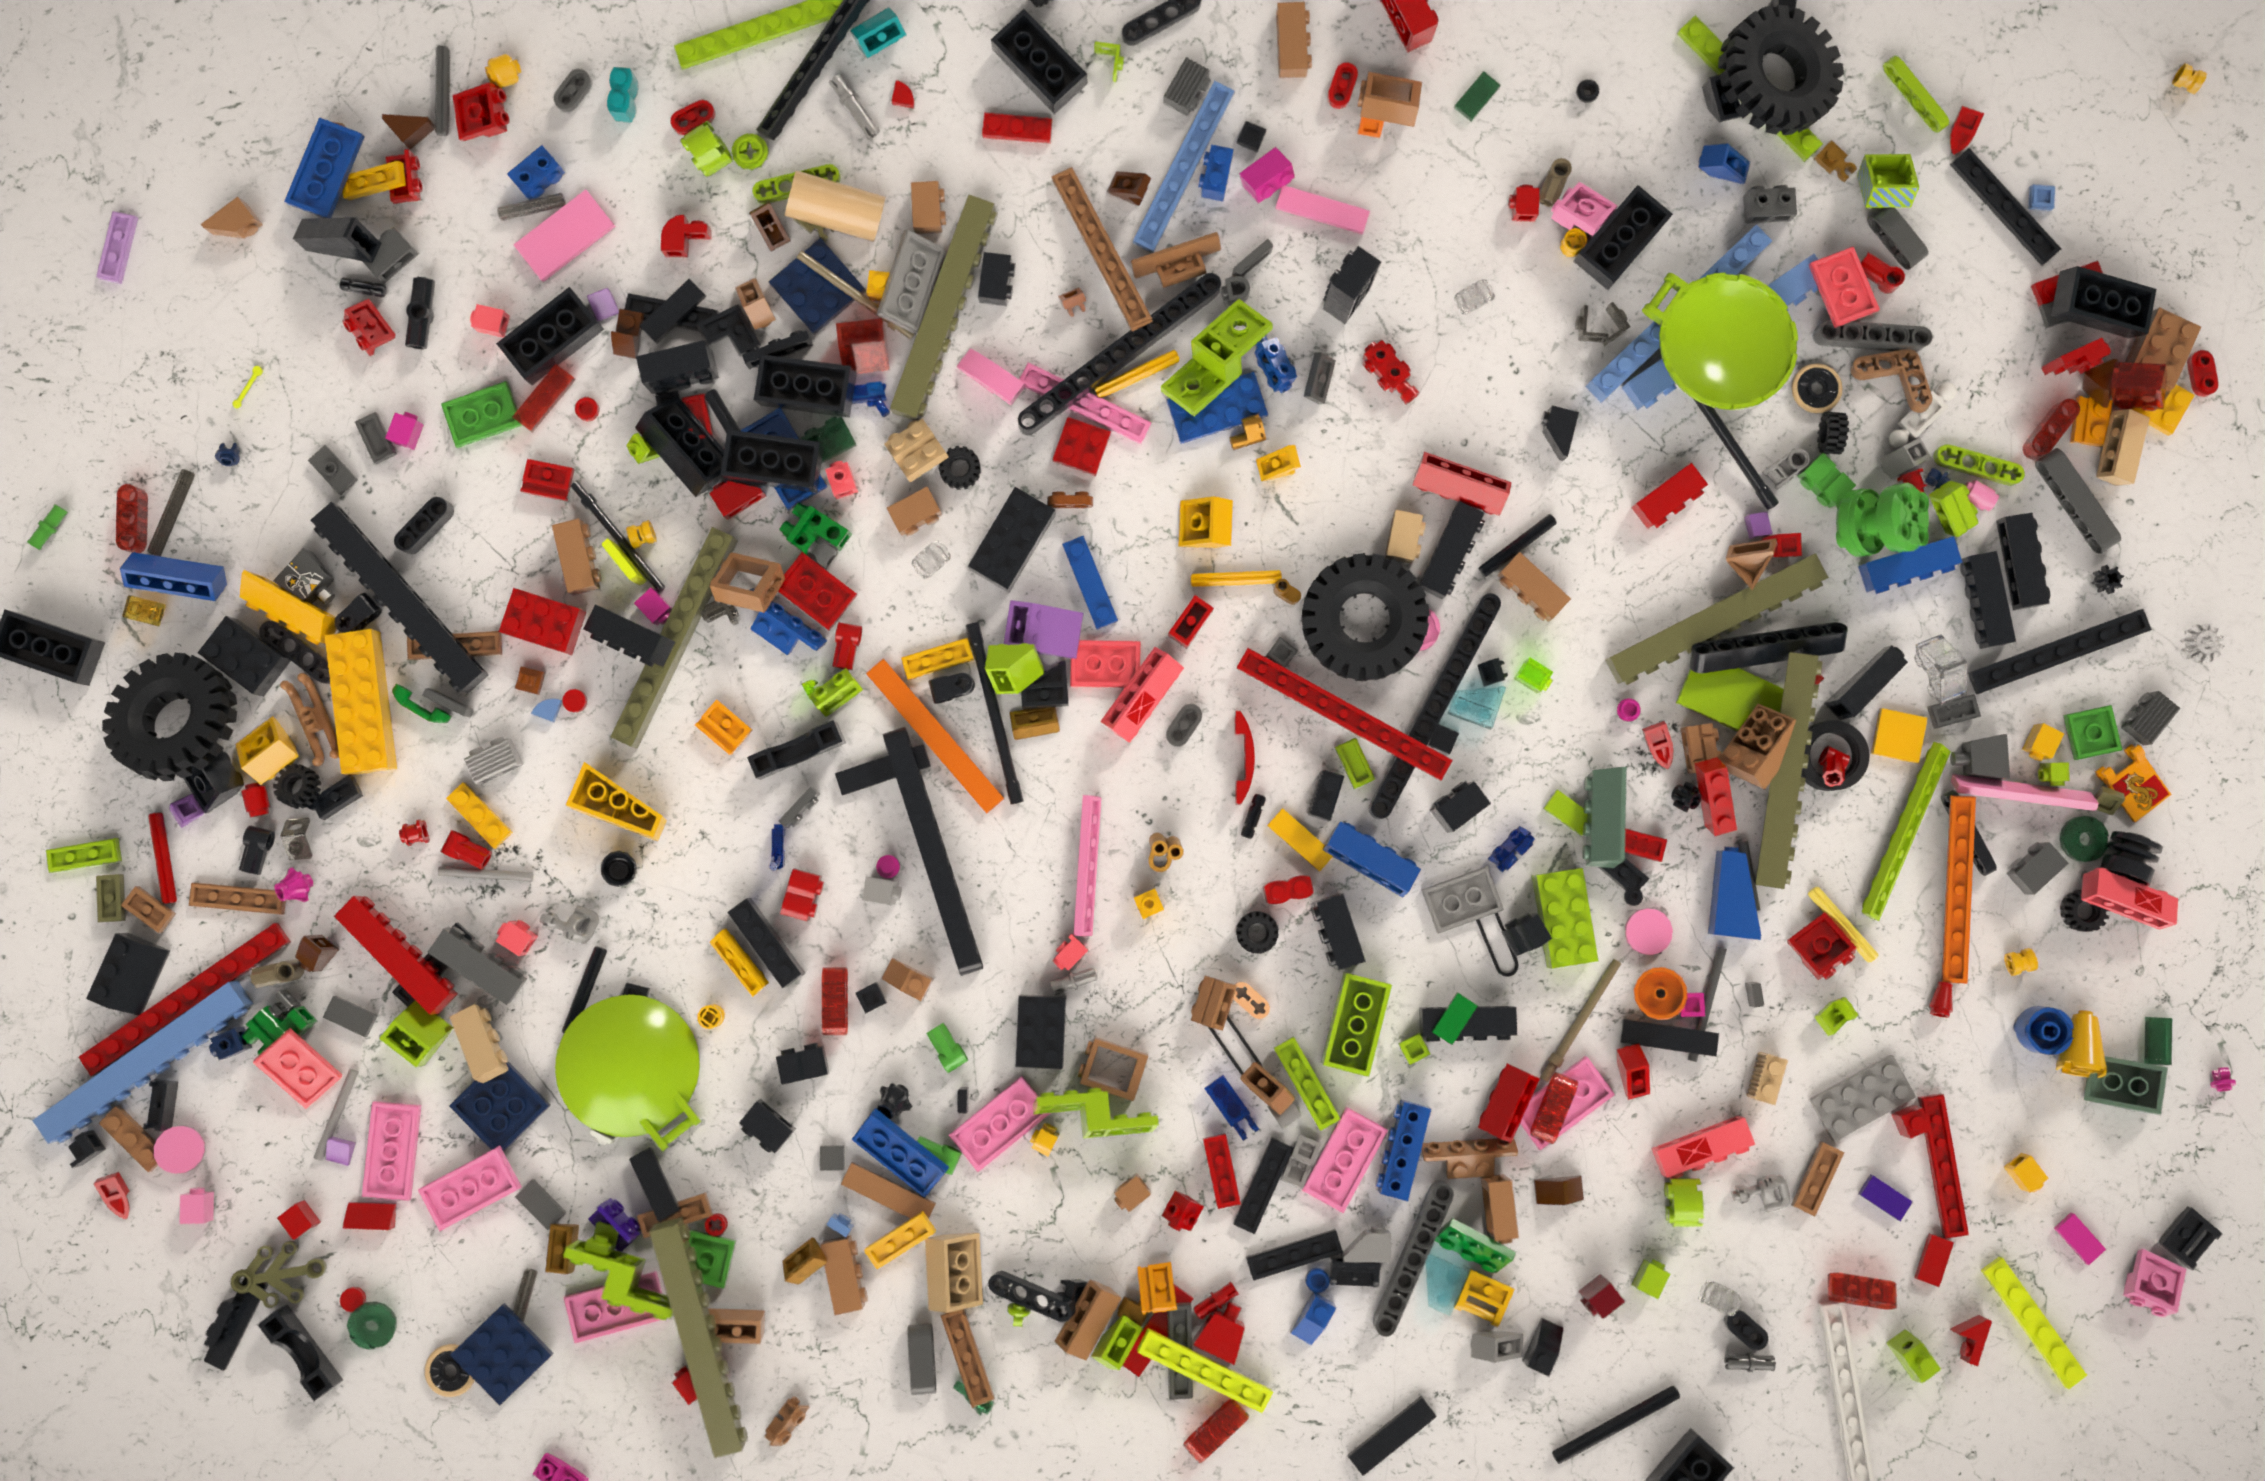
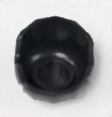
[601,851,637,887]

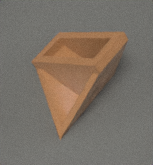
[1726,538,1777,590]

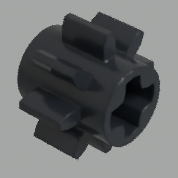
[2091,565,2124,594]
[1671,781,1701,812]

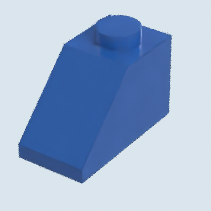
[1699,144,1750,184]
[1290,1292,1337,1345]

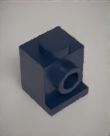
[209,1026,253,1060]

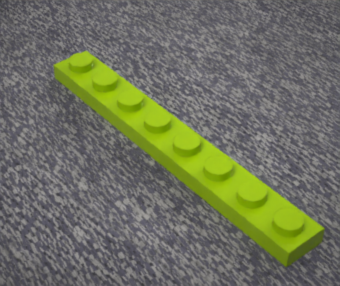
[674,0,843,69]
[1677,15,1823,162]
[1861,742,1951,921]

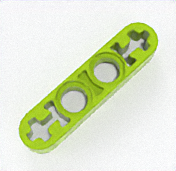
[1883,56,1949,133]
[752,164,841,204]
[1933,444,2025,486]

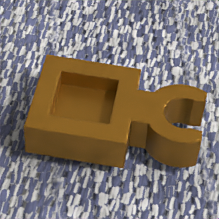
[1814,140,1857,182]

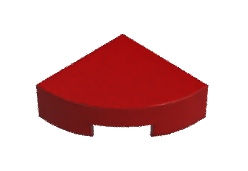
[891,80,915,109]

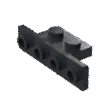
[204,1277,268,1371]

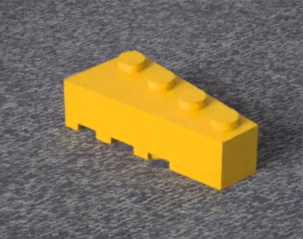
[566,762,667,841]

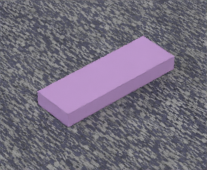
[96,211,138,284]

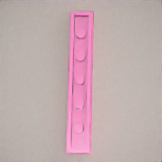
[1019,362,1152,444]
[1951,774,2099,811]
[1074,795,1101,936]

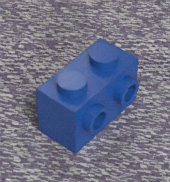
[1198,144,1234,202]
[507,145,565,201]

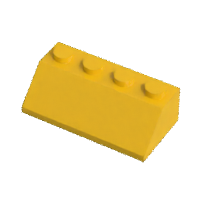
[239,570,337,645]

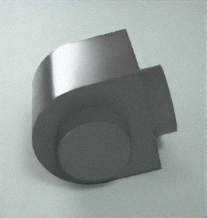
[1221,276,1250,306]

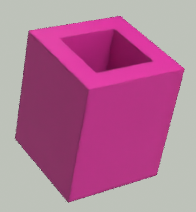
[385,412,424,450]
[634,588,673,626]

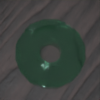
[2060,816,2109,862]
[347,1301,397,1350]

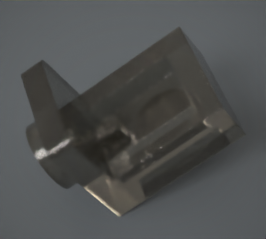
[700,601,740,625]

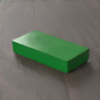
[1431,992,1478,1045]

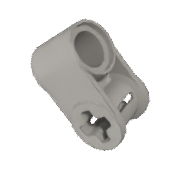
[1762,448,1810,490]

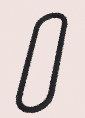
[1476,913,1519,977]
[1208,1016,1263,1076]

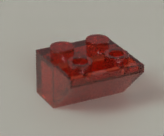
[836,318,890,374]
[2110,362,2167,411]

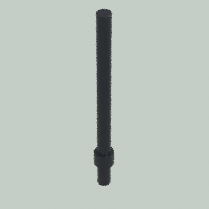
[571,481,665,592]

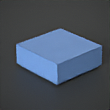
[2028,184,2055,211]

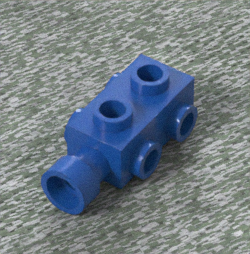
[1254,334,1297,393]

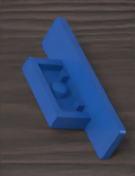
[750,588,827,656]

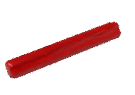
[148,812,177,904]

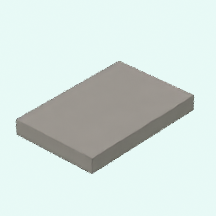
[1421,866,1504,934]

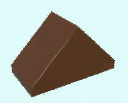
[382,114,435,150]
[749,202,790,252]
[2083,359,2118,408]
[1534,1175,1584,1205]

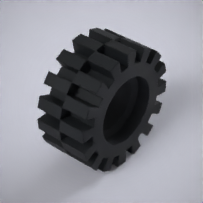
[1817,412,1849,455]
[938,446,981,490]
[273,763,321,809]
[2060,890,2110,932]
[1236,911,1279,954]

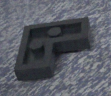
[697,304,761,356]

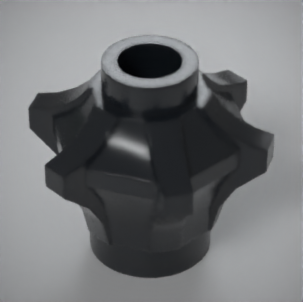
[877,1083,913,1119]

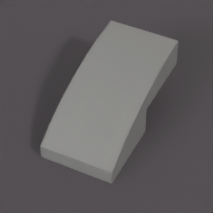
[1280,1135,1321,1189]

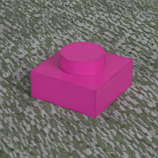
[1681,993,1705,1017]

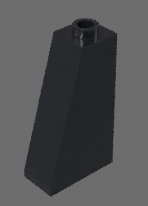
[293,217,382,263]
[1824,645,1908,720]

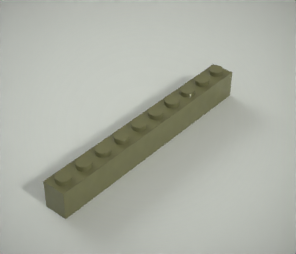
[890,194,998,421]
[610,527,738,749]
[1605,553,1829,685]
[1755,652,1823,889]
[650,1217,748,1458]

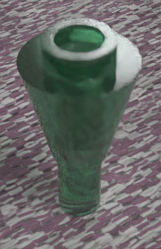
[953,1380,995,1417]

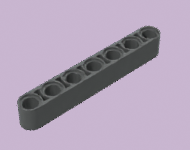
[1373,1180,1454,1337]

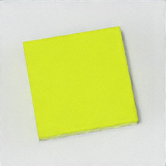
[602,538,647,586]

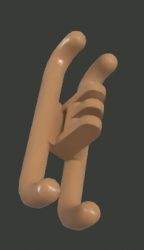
[280,673,339,766]

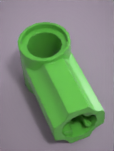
[926,1022,969,1073]
[917,1136,962,1175]

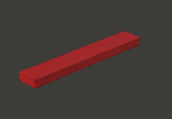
[1918,1094,1969,1239]

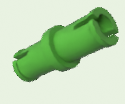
[27,504,68,550]

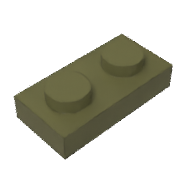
[96,874,126,923]

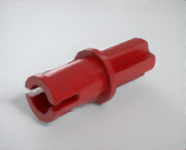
[1193,1281,1239,1319]

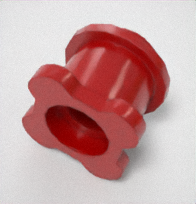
[1897,468,1927,492]
[399,819,430,846]

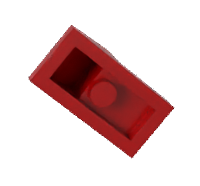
[1950,1315,1992,1367]

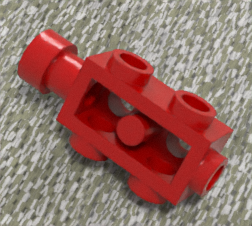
[1363,340,1420,404]

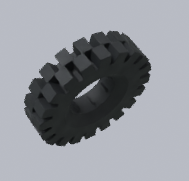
[1718,5,1844,135]
[1301,553,1429,681]
[102,652,237,781]

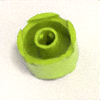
[680,121,733,177]
[1664,1178,1704,1227]

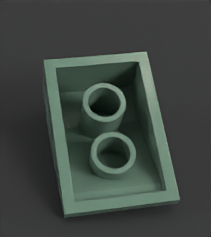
[2084,1056,2168,1116]

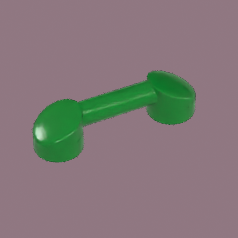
[392,683,452,723]

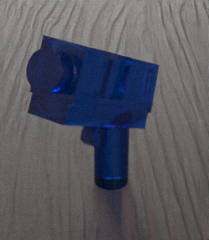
[852,381,890,417]
[769,824,785,871]

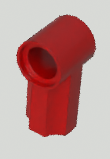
[1860,252,1905,294]
[832,622,862,670]
[1818,746,1850,787]
[440,830,492,869]

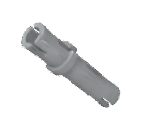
[829,74,880,139]

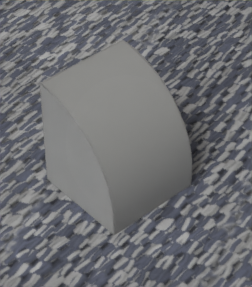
[1267,1102,1302,1129]

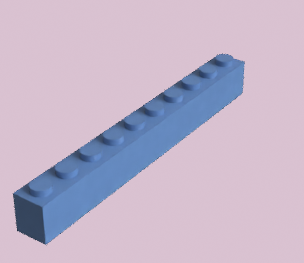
[1586,224,1772,403]
[1622,254,1819,410]
[32,981,254,1144]

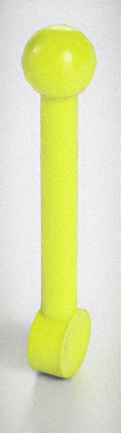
[232,366,263,409]

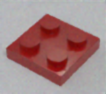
[1053,417,1111,476]

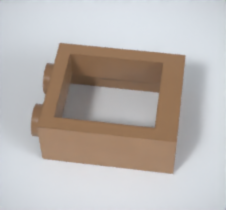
[1357,72,1422,127]
[710,552,785,613]
[1077,1037,1148,1101]
[1481,1174,1519,1244]

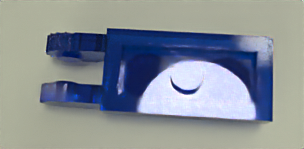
[1204,1074,1260,1141]

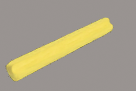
[1808,887,1878,963]

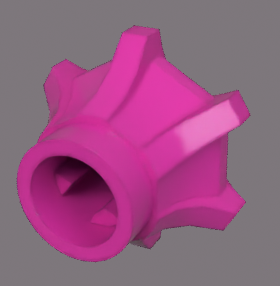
[274,867,314,902]

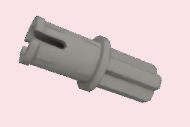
[1050,968,1098,995]

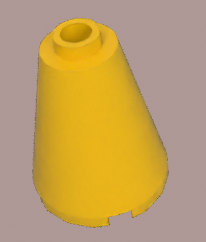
[2056,1010,2107,1078]

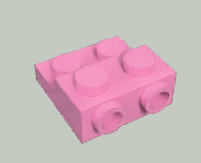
[1551,182,1618,236]
[2123,1249,2186,1317]

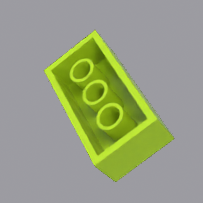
[1531,868,1599,969]
[1321,972,1392,1077]

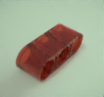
[2023,398,2080,459]
[116,484,148,553]
[822,967,848,1036]
[1530,1072,1578,1144]
[1827,1273,1897,1310]
[1183,1398,1249,1464]

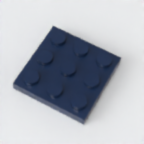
[768,238,866,335]
[449,1061,551,1152]
[450,1303,554,1406]

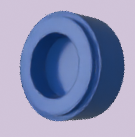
[1305,1268,1330,1293]

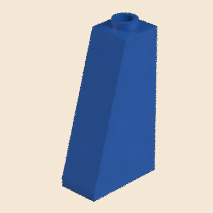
[1708,846,1761,940]

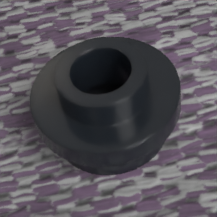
[1576,79,1599,103]

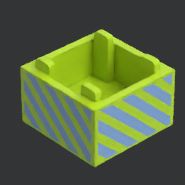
[1857,154,1919,208]

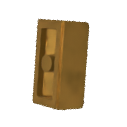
[1009,707,1060,740]
[545,1224,579,1275]
[782,1237,827,1285]

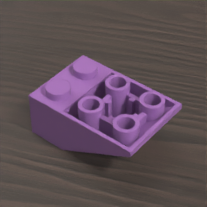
[1004,600,1084,659]

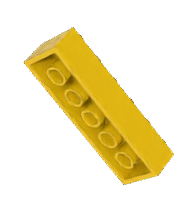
[325,629,397,775]

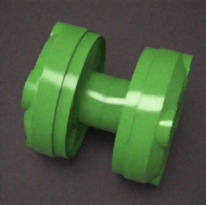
[1836,483,1929,557]

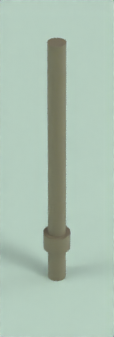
[796,250,915,340]
[1540,959,1621,1083]

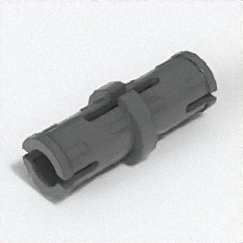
[1724,1353,1776,1372]

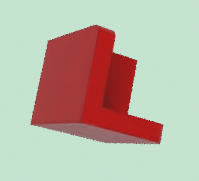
[277,1200,321,1240]

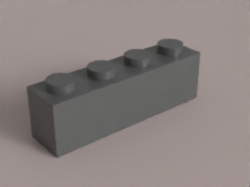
[427,926,527,1005]

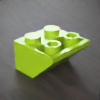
[985,643,1044,694]
[379,1000,454,1067]

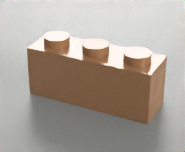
[1276,2,1312,78]
[552,518,602,595]
[1497,552,1571,622]
[820,1235,868,1315]
[1054,1279,1122,1360]
[708,1308,765,1344]

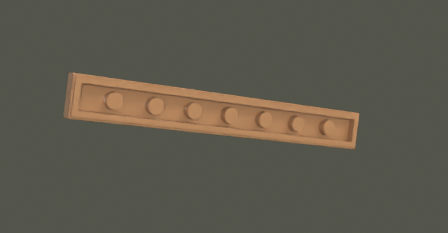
[1051,167,1153,332]

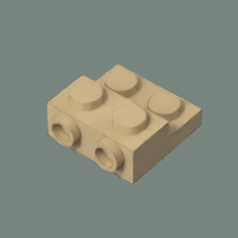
[884,418,949,482]

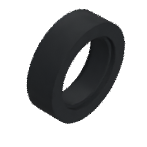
[1801,720,1870,791]

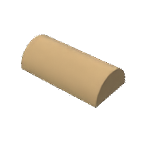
[784,170,885,242]

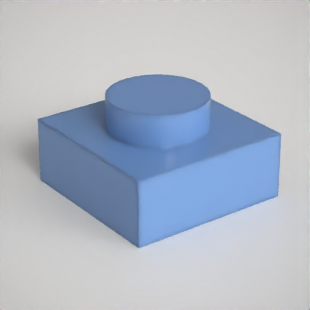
[826,1213,854,1237]

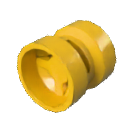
[2172,63,2207,94]
[1560,228,1587,257]
[626,520,657,549]
[2004,948,2038,976]
[697,1004,725,1029]

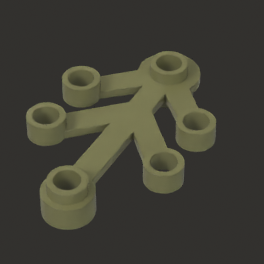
[230,1241,327,1308]

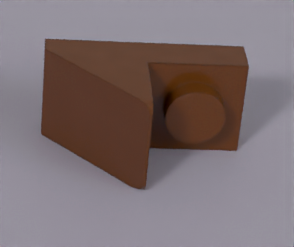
[1107,171,1151,206]
[611,309,644,359]

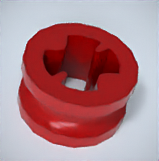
[705,1213,728,1236]

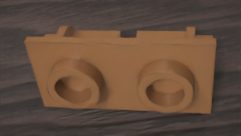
[764,1396,810,1446]

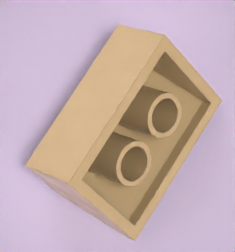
[925,1233,983,1313]

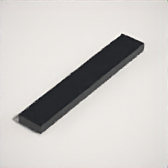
[1950,148,2061,266]

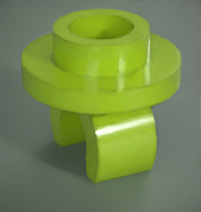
[1007,1302,1031,1327]

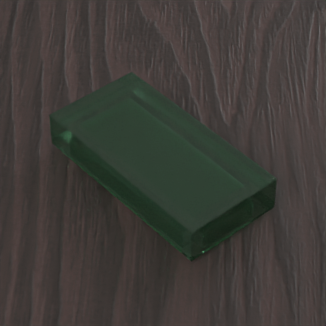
[1454,71,1501,122]
[2144,1017,2172,1065]

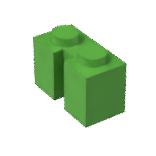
[1797,453,1856,508]

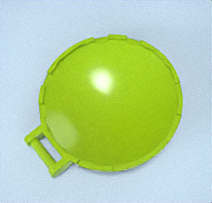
[1642,272,1798,410]
[555,995,702,1151]

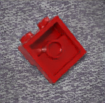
[452,82,510,141]
[2041,338,2111,376]
[1787,912,1857,980]

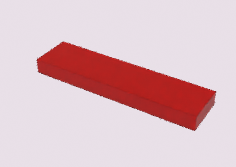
[1122,1284,1193,1377]

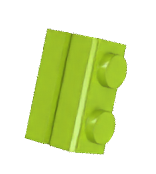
[1929,481,1979,537]

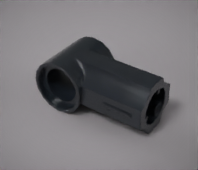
[239,825,275,875]

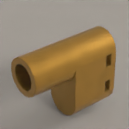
[1229,414,1266,450]
[1273,579,1301,605]
[1117,1296,1149,1327]

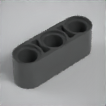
[1868,208,1929,270]
[907,1324,936,1395]

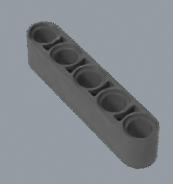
[1813,320,1933,352]
[2035,448,2121,554]

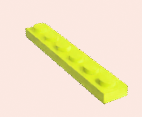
[1981,1257,2088,1389]
[1137,1329,1273,1413]

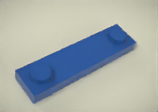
[1062,535,1118,630]

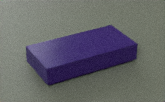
[1858,1174,1913,1222]

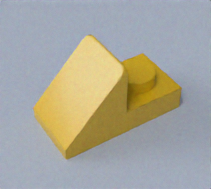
[1256,445,1301,481]

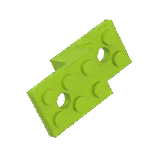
[1160,299,1273,417]
[1033,1088,1159,1139]
[563,1239,673,1320]

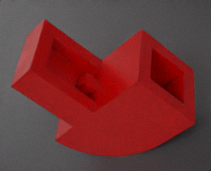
[661,215,712,257]

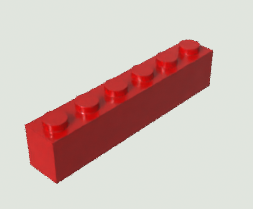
[334,896,458,1015]

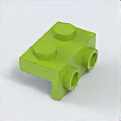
[808,668,863,717]

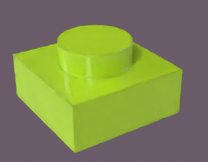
[1398,1033,1430,1065]

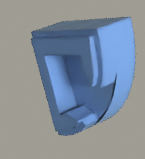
[531,699,562,722]

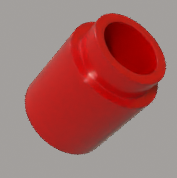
[241,782,270,818]

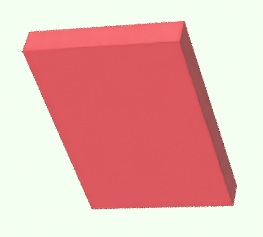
[1809,246,1880,328]
[1070,640,1141,688]
[253,1028,342,1109]

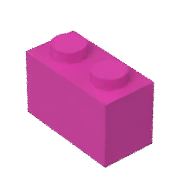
[1239,147,1295,204]

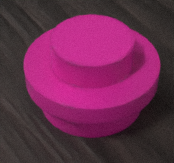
[1617,698,1641,722]
[876,855,900,878]

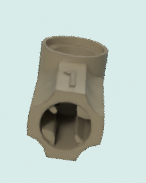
[1539,158,1572,207]
[250,960,304,988]

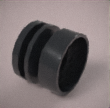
[2100,831,2163,886]

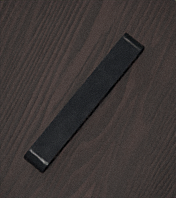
[1690,622,1848,673]

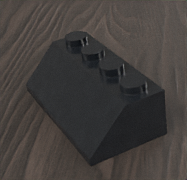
[635,395,724,497]

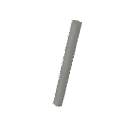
[438,867,533,882]
[313,1069,359,1161]

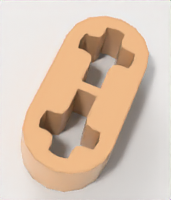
[1233,982,1270,1019]

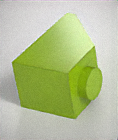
[1090,1315,1143,1370]

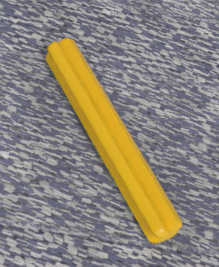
[1094,350,1180,398]
[1190,570,1282,587]

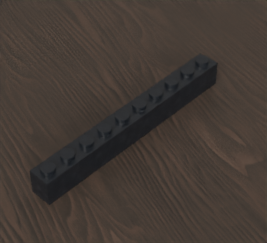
[310,502,489,693]

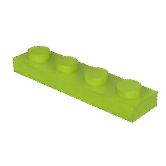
[1274,1036,1341,1131]

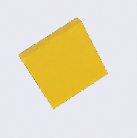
[1871,708,1928,764]

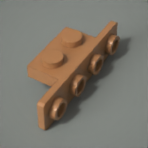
[1131,232,1221,288]
[1421,1138,1518,1179]

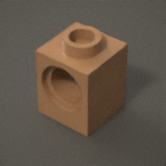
[1114,1173,1151,1212]

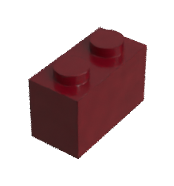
[1578,1274,1625,1319]

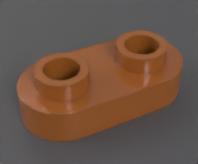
[1047,491,1093,508]

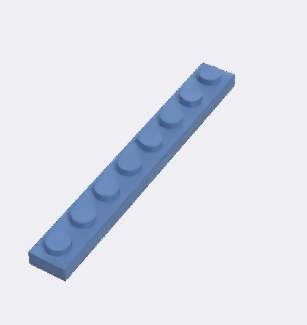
[1133,81,1235,253]

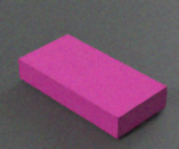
[2054,1213,2106,1265]

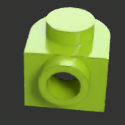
[2038,762,2070,786]

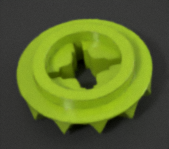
[731,133,769,171]

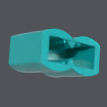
[607,67,638,123]

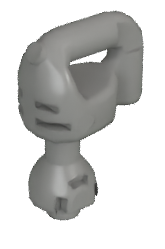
[539,906,599,944]
[1731,1174,1790,1212]

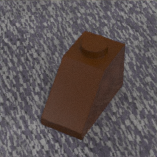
[295,935,340,972]

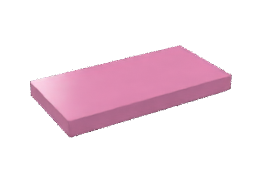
[514,190,615,282]
[1520,1056,1615,1150]
[949,1075,1050,1172]
[362,1101,421,1201]
[1302,1107,1388,1213]
[418,1146,522,1231]
[563,1271,662,1343]

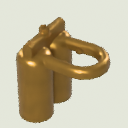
[1148,833,1184,872]

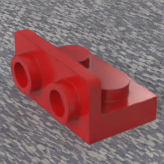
[343,298,396,356]

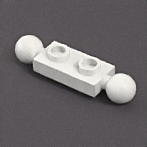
[1889,382,1957,448]

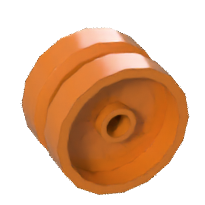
[1634,967,1688,1020]

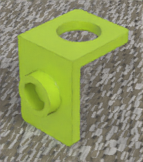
[1094,41,1124,82]

